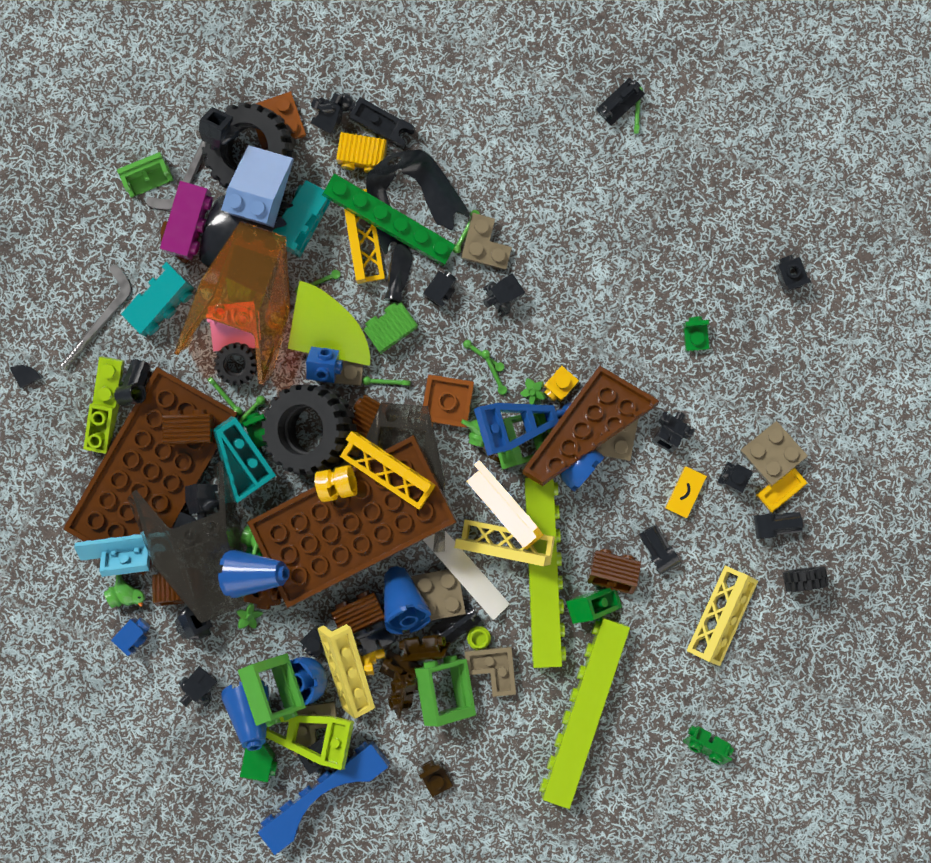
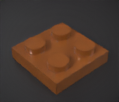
[255,91,307,150]
[421,374,474,428]

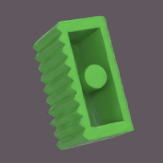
[363,303,418,354]

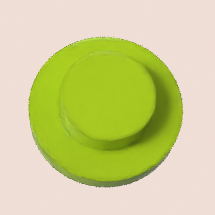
[467,626,491,650]

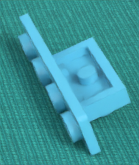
[74,531,174,577]

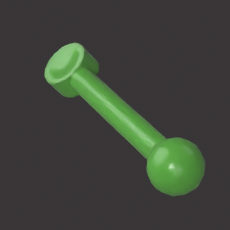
[634,87,643,134]
[453,210,480,253]
[295,270,340,294]
[463,340,504,372]
[481,350,507,395]
[362,376,411,386]
[207,377,242,416]
[238,396,265,424]

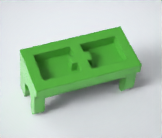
[117,152,174,198]

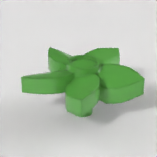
[520,378,546,404]
[236,603,263,629]

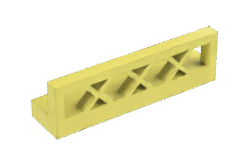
[454,519,555,566]
[687,566,758,666]
[317,624,375,719]

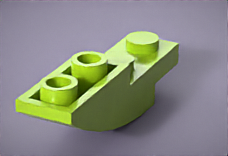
[83,356,125,454]

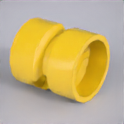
[315,465,357,502]

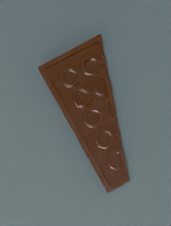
[522,365,659,486]

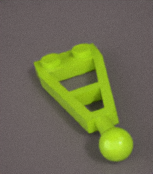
[266,715,354,770]

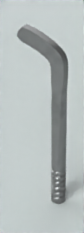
[146,141,206,210]
[59,264,131,370]

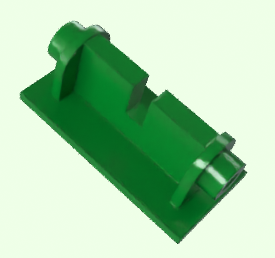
[682,725,734,765]

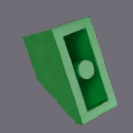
[566,588,622,624]
[240,741,278,782]

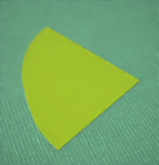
[288,280,370,366]

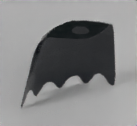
[366,149,470,254]
[199,195,293,295]

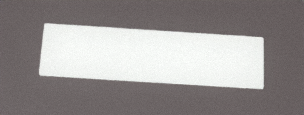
[423,529,510,620]

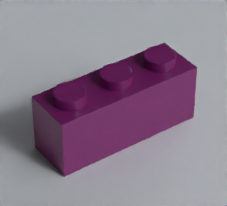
[160,181,213,260]

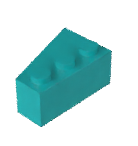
[272,180,331,258]
[121,262,195,337]
[212,416,276,503]

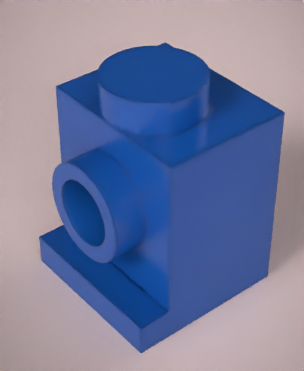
[111,617,150,656]

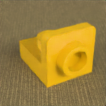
[544,366,579,402]

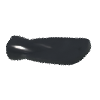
[384,244,413,303]

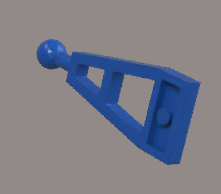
[474,403,571,456]

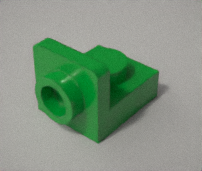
[683,316,710,352]
[242,412,267,449]

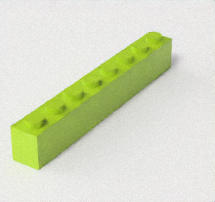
[524,478,566,668]
[539,617,630,809]

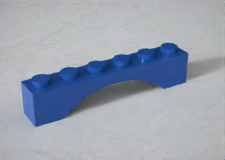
[257,740,390,855]

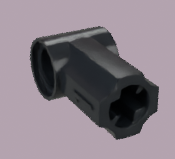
[114,359,151,406]
[753,512,803,539]
[639,524,681,575]

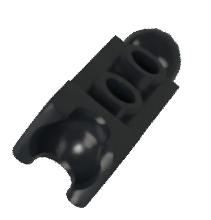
[339,93,415,150]

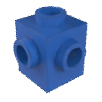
[306,346,343,383]

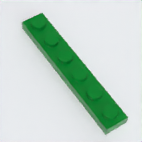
[322,173,455,266]

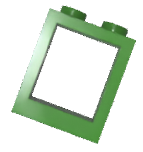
[498,413,551,470]
[238,653,306,727]
[415,655,476,727]

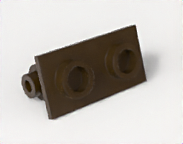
[399,634,451,662]
[379,650,423,691]
[388,670,417,719]

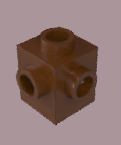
[244,587,282,610]

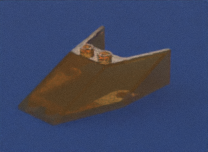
[174,221,290,385]

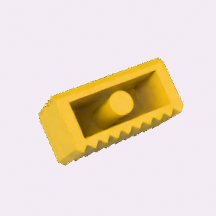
[336,132,388,173]

